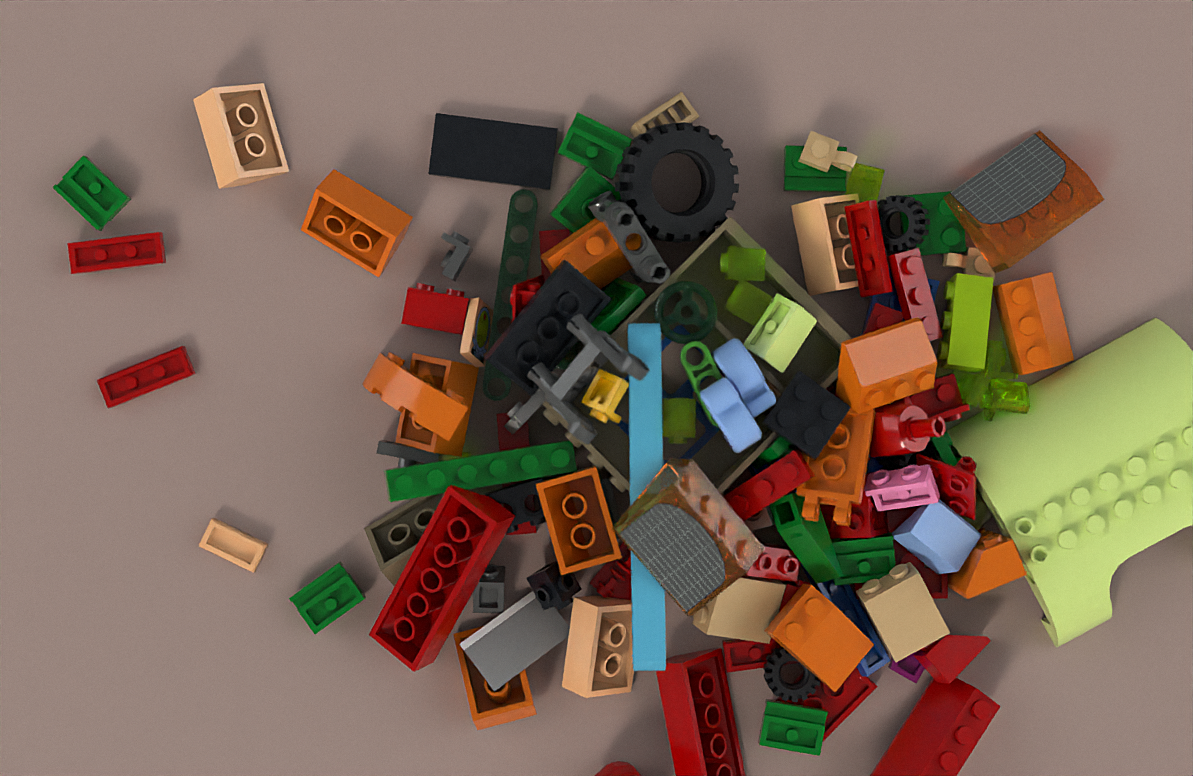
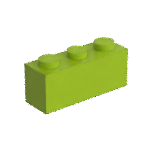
[937,273,994,373]

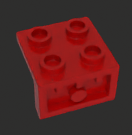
[820,472,888,539]

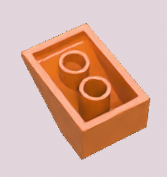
[764,583,874,692]
[453,626,537,730]

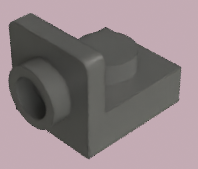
[441,231,473,282]
[473,564,505,614]

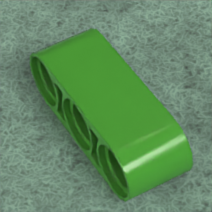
[679,341,722,428]

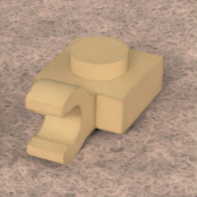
[798,131,858,173]
[942,247,999,282]

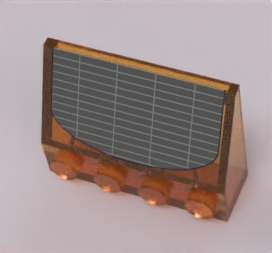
[943,130,1105,273]
[612,458,765,617]

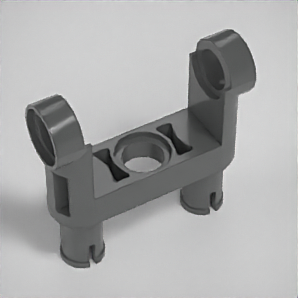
[588,191,670,283]
[528,314,650,444]

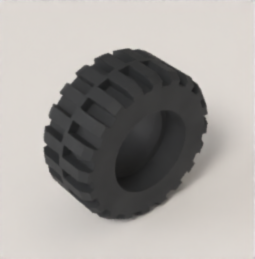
[615,122,740,243]

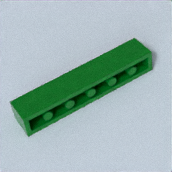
[384,440,577,502]

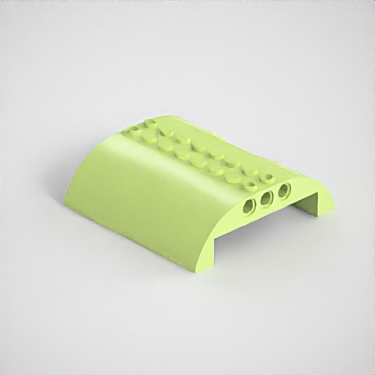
[946,318,1193,647]

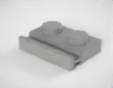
[504,373,560,435]

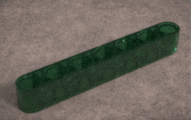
[483,189,538,401]

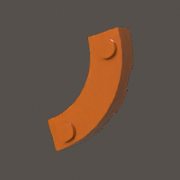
[362,351,468,441]

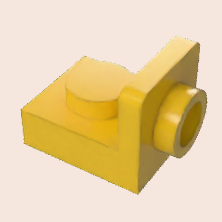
[581,369,629,424]

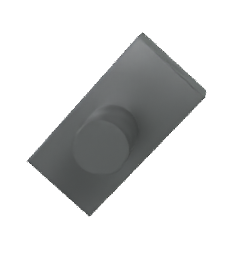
[377,440,442,467]

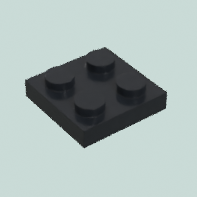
[762,370,851,460]

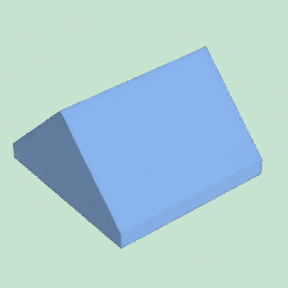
[892,499,981,575]

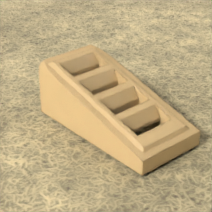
[630,92,699,138]

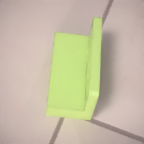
[743,293,817,373]

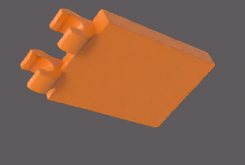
[796,408,876,526]

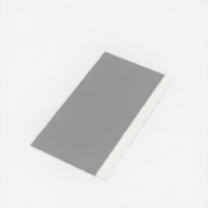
[460,591,570,691]

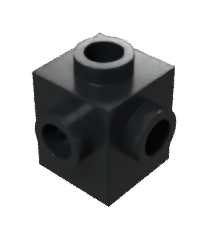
[526,560,582,610]

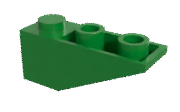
[769,492,843,584]

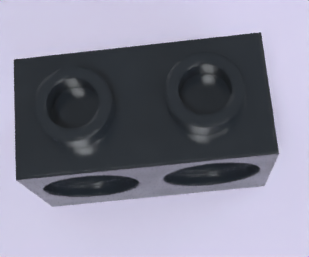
[483,477,546,534]

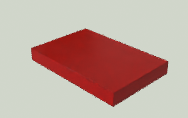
[776,667,878,741]

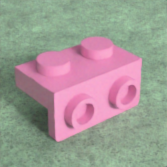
[864,464,940,512]

